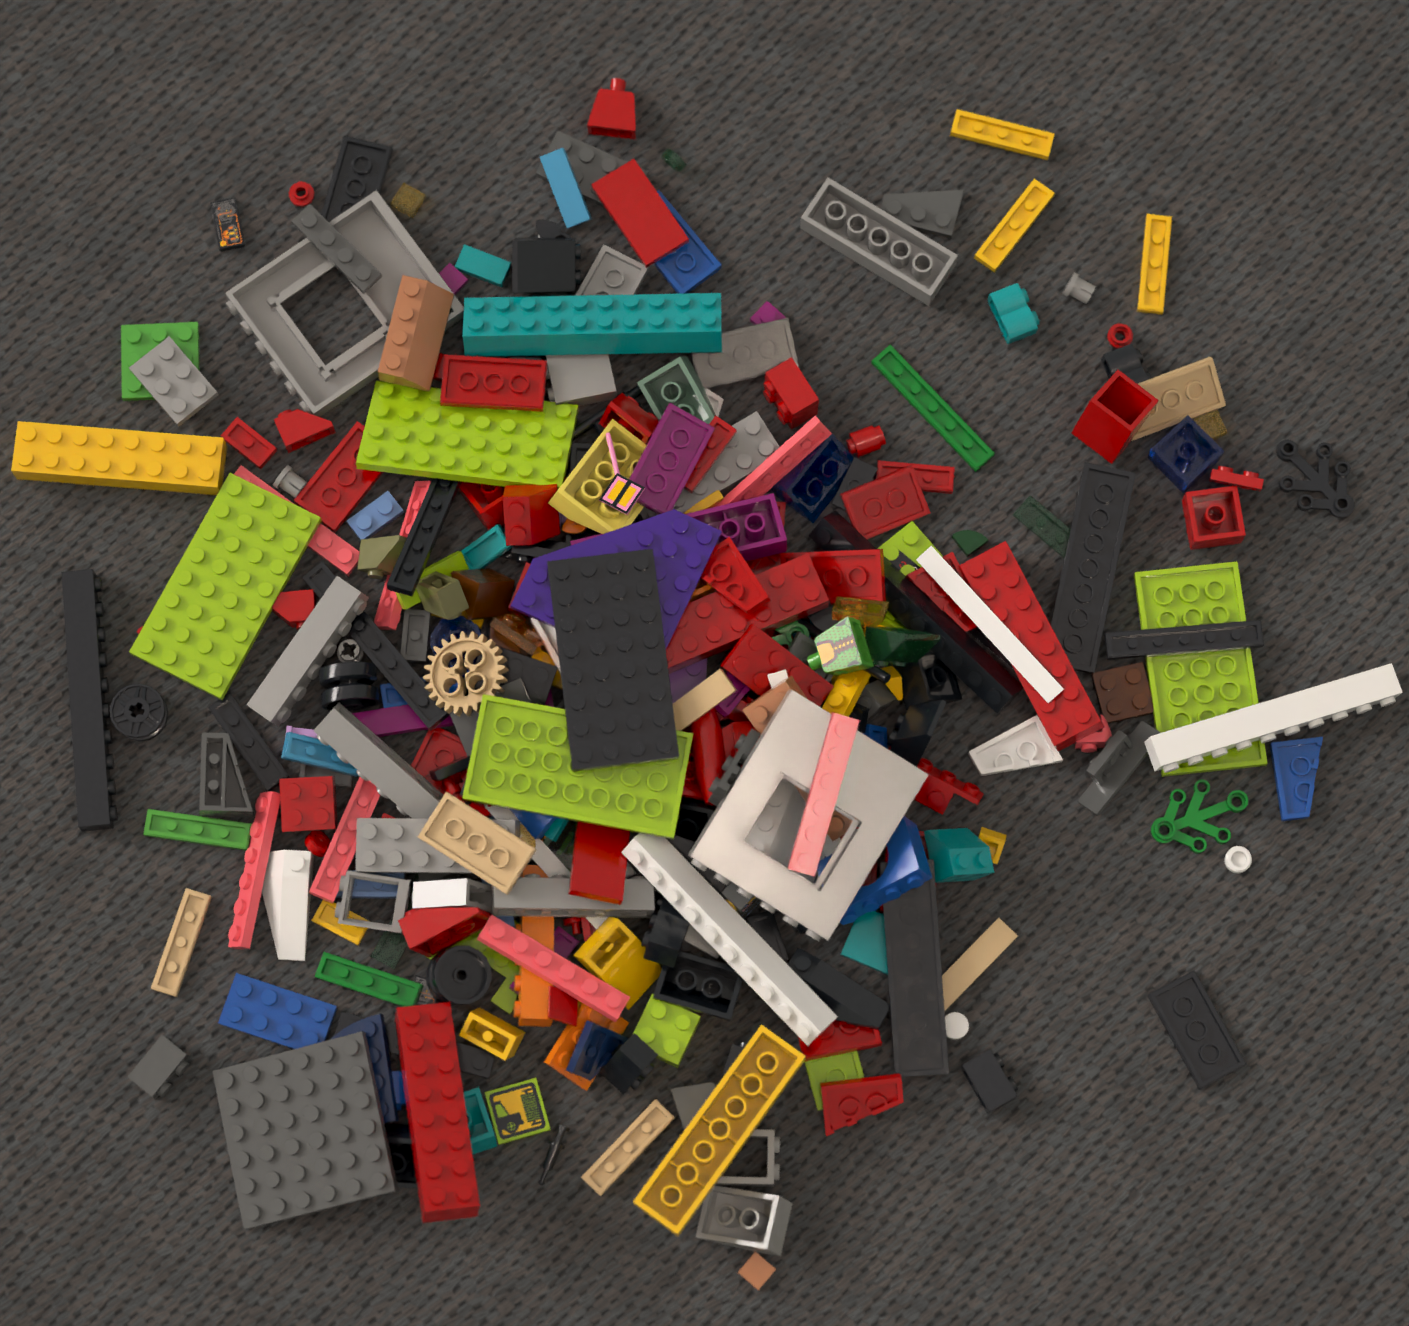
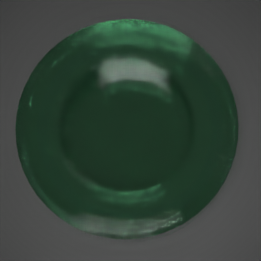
[662,148,686,172]

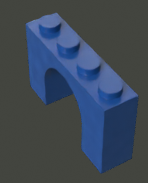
[817,816,933,925]

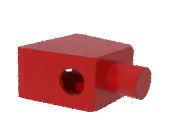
[588,78,636,140]

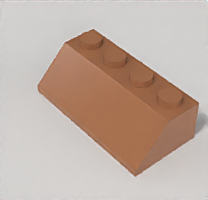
[378,275,454,392]

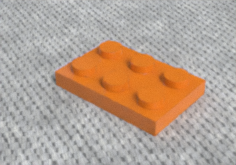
[544,1002,629,1091]

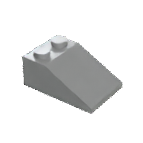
[696,1186,792,1256]

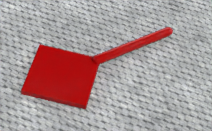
[548,985,578,1027]

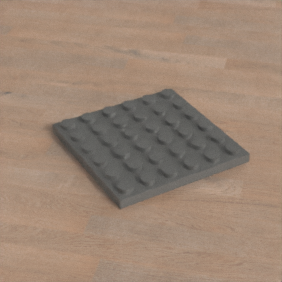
[212,1031,398,1230]

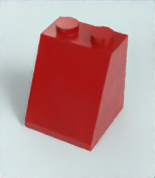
[1072,370,1159,464]

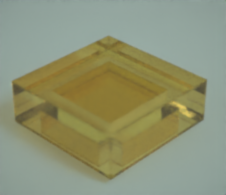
[391,183,426,218]
[1193,410,1228,444]

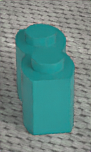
[987,283,1040,344]

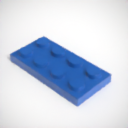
[654,190,722,294]
[218,973,338,1049]

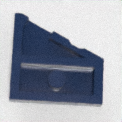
[566,1020,629,1081]

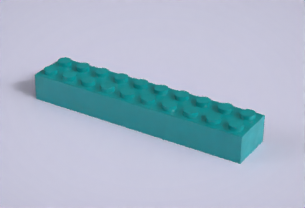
[463,293,722,357]

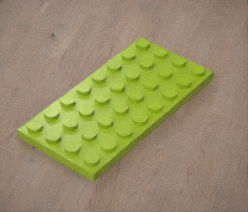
[356,381,579,489]
[129,473,322,700]
[1134,561,1268,777]
[462,694,693,839]

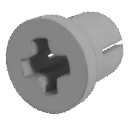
[1062,272,1096,304]
[273,465,308,498]
[337,639,363,663]

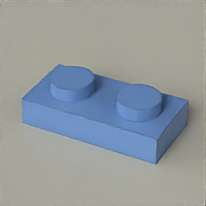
[347,491,404,540]

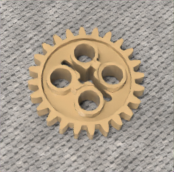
[423,631,509,717]

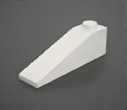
[262,850,314,961]

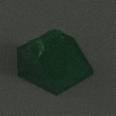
[865,626,941,667]

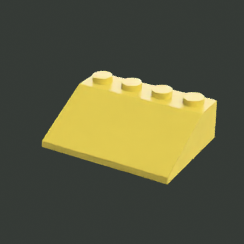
[548,419,646,534]

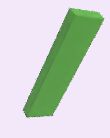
[143,809,252,850]

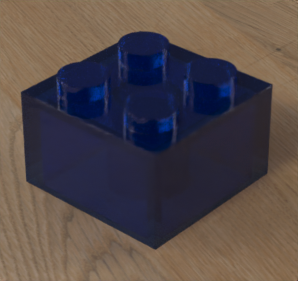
[1147,415,1224,494]

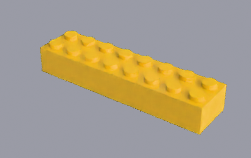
[11,421,227,495]
[633,1025,806,1236]

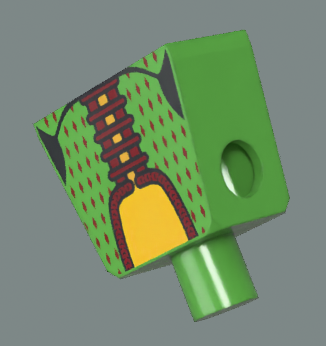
[807,617,874,676]

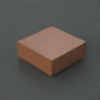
[738,1252,776,1291]

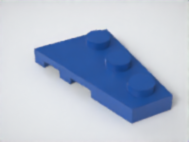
[1270,737,1323,821]

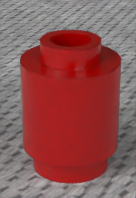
[846,425,886,458]

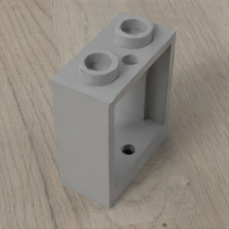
[335,870,412,934]
[716,1129,780,1186]

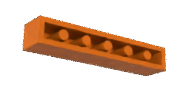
[514,865,554,1027]

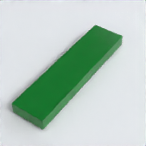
[314,952,424,1007]

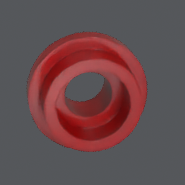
[289,182,314,207]
[1107,324,1133,349]

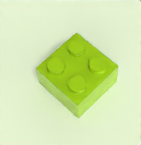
[633,994,701,1068]

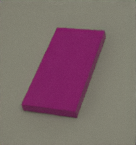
[629,403,715,515]

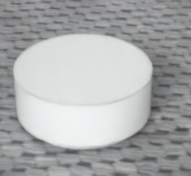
[1224,846,1252,873]
[945,1012,969,1040]

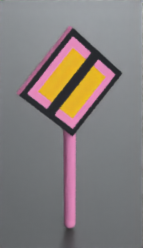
[599,433,645,515]

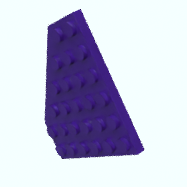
[511,509,722,650]

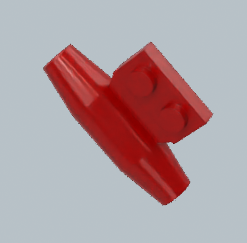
[690,708,760,805]

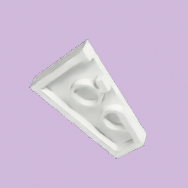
[968,715,1063,776]

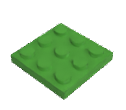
[121,322,200,401]

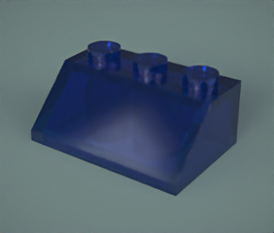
[771,432,854,523]

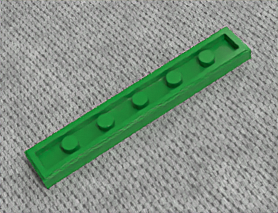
[871,345,995,472]

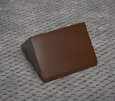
[450,568,515,620]

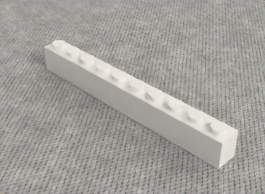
[1144,663,1403,773]
[621,833,838,1046]

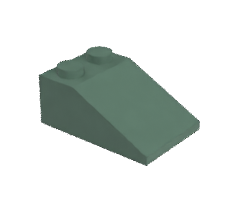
[637,356,716,424]

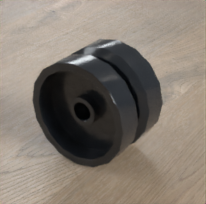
[319,662,380,711]
[426,946,491,1006]

